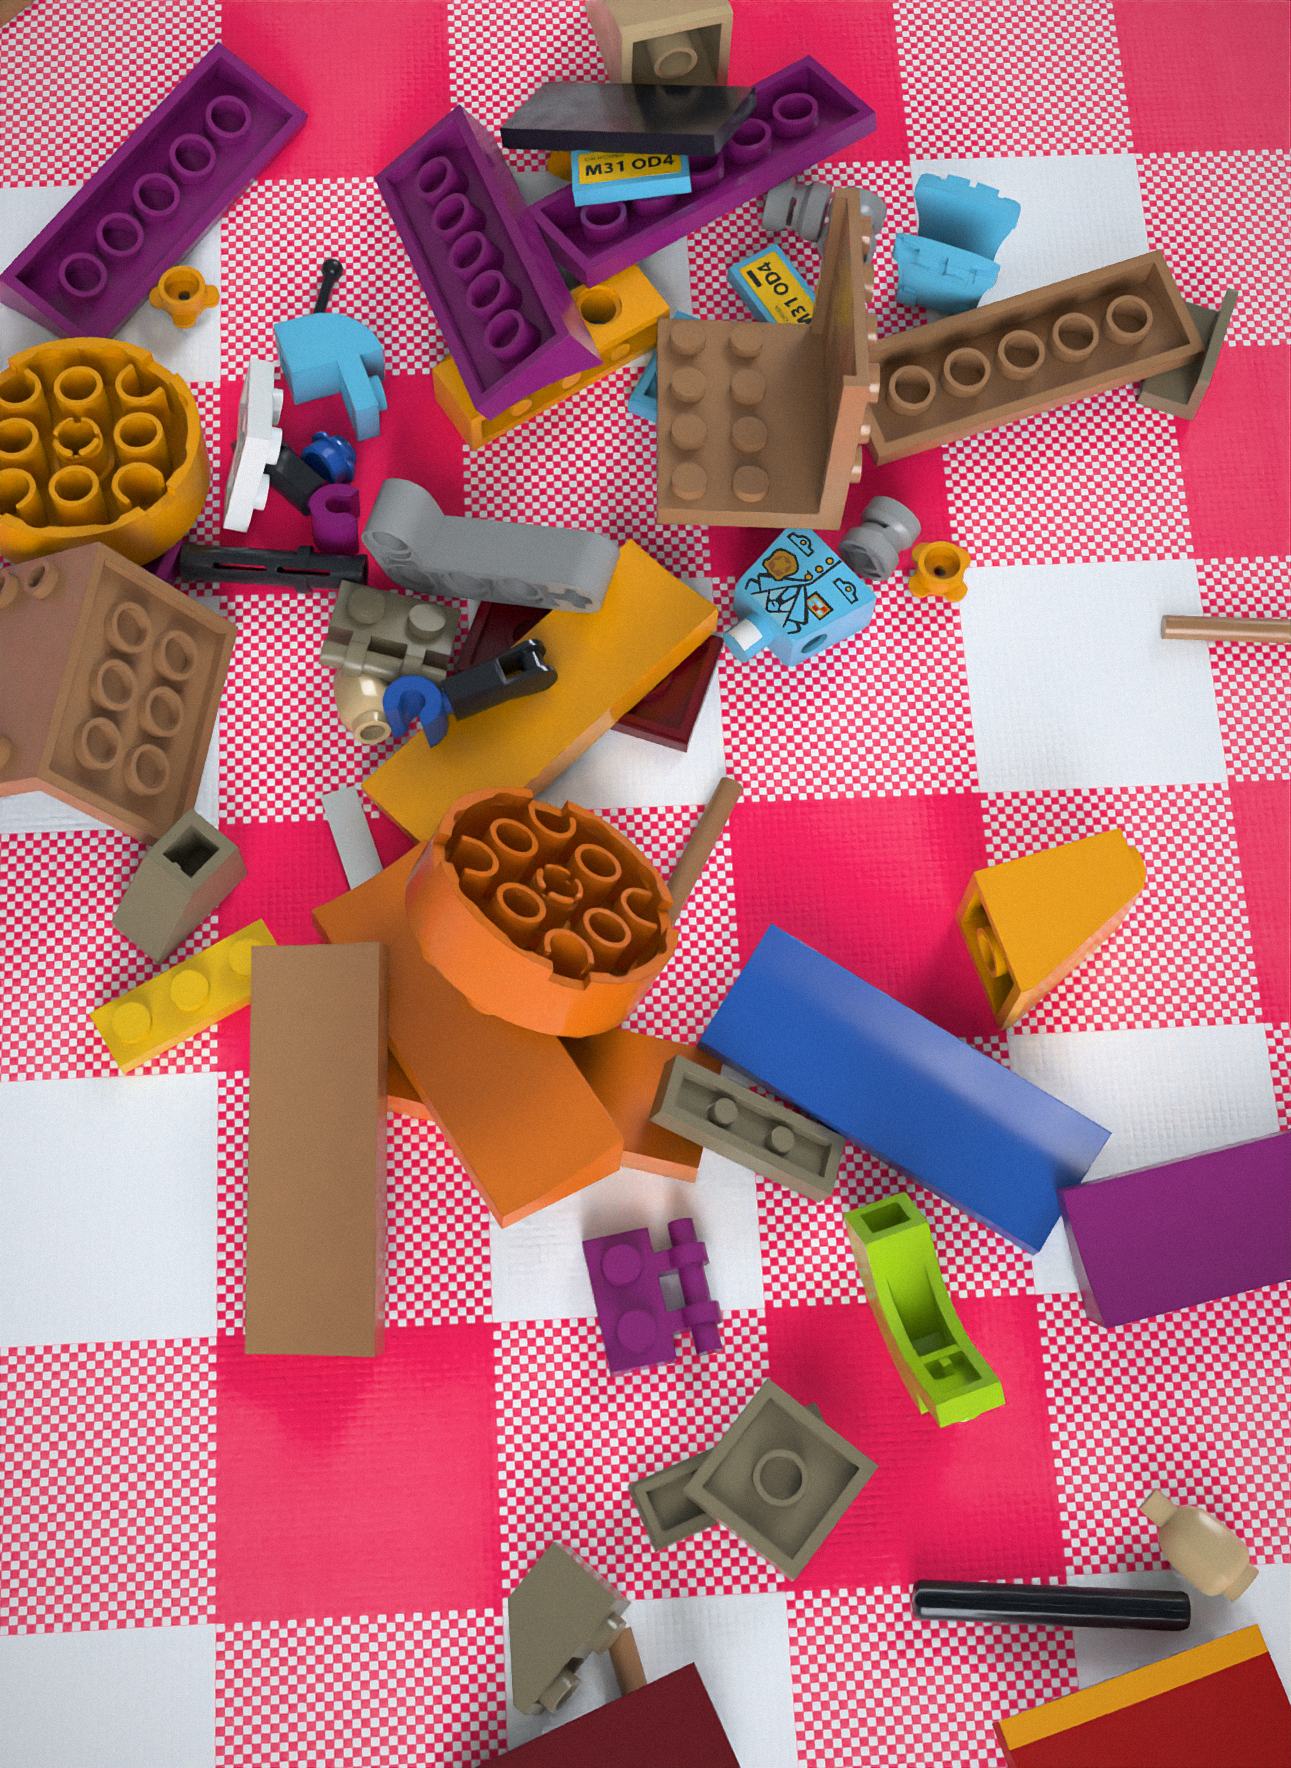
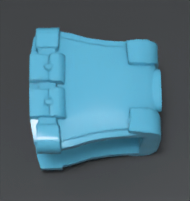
[892,173,1021,316]

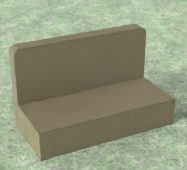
[1137,287,1239,421]

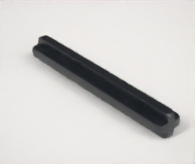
[912,1579,1191,1632]

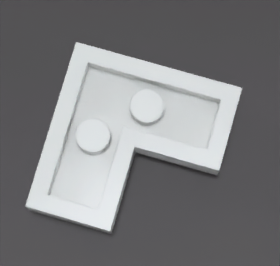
[223,358,283,533]

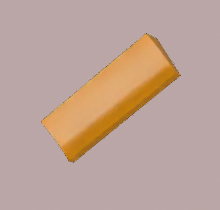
[361,539,718,845]

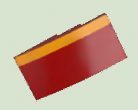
[992,1624,1291,1768]

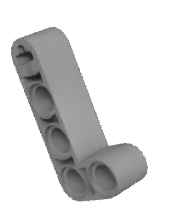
[361,478,620,613]

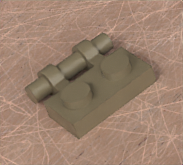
[319,580,462,691]

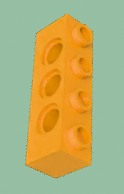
[432,263,670,451]

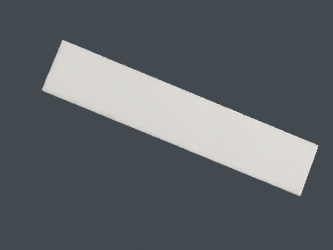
[320,785,383,890]

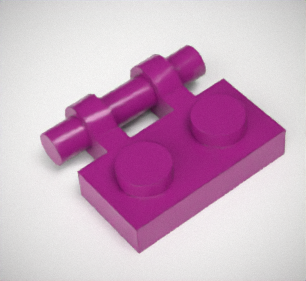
[582,1218,723,1377]

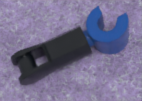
[382,639,558,748]

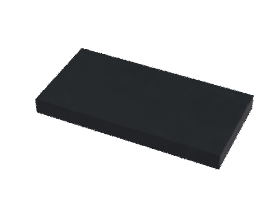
[500,82,757,156]

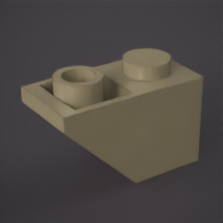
[111,808,248,966]
[508,1542,632,1715]

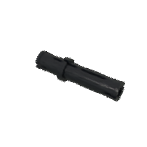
[180,542,369,594]

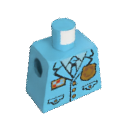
[723,528,877,667]

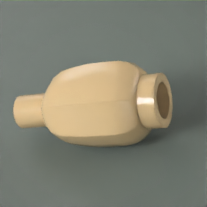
[333,669,391,744]
[1138,1488,1259,1602]

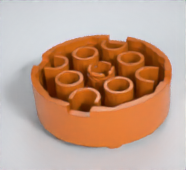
[405,786,679,1039]

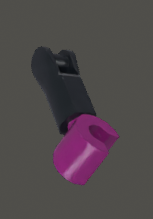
[231,438,360,555]

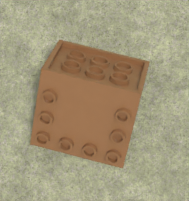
[656,188,880,530]
[0,541,238,847]

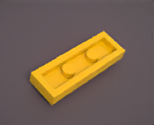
[89,918,278,1075]

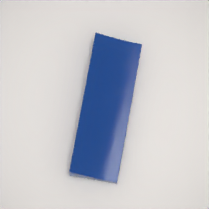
[696,923,1112,1256]

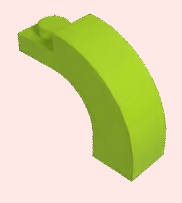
[843,1191,1006,1428]

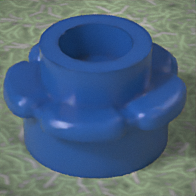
[301,431,357,484]

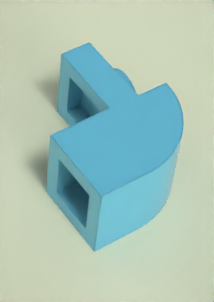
[273,313,387,442]

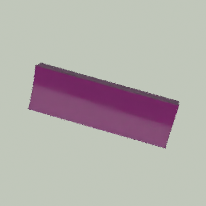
[0,41,308,339]
[528,55,877,289]
[374,104,604,421]
[1055,1128,1291,1329]

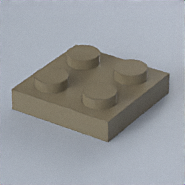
[682,1378,879,1582]

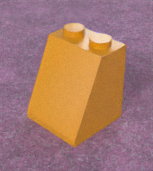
[955,828,1146,1031]

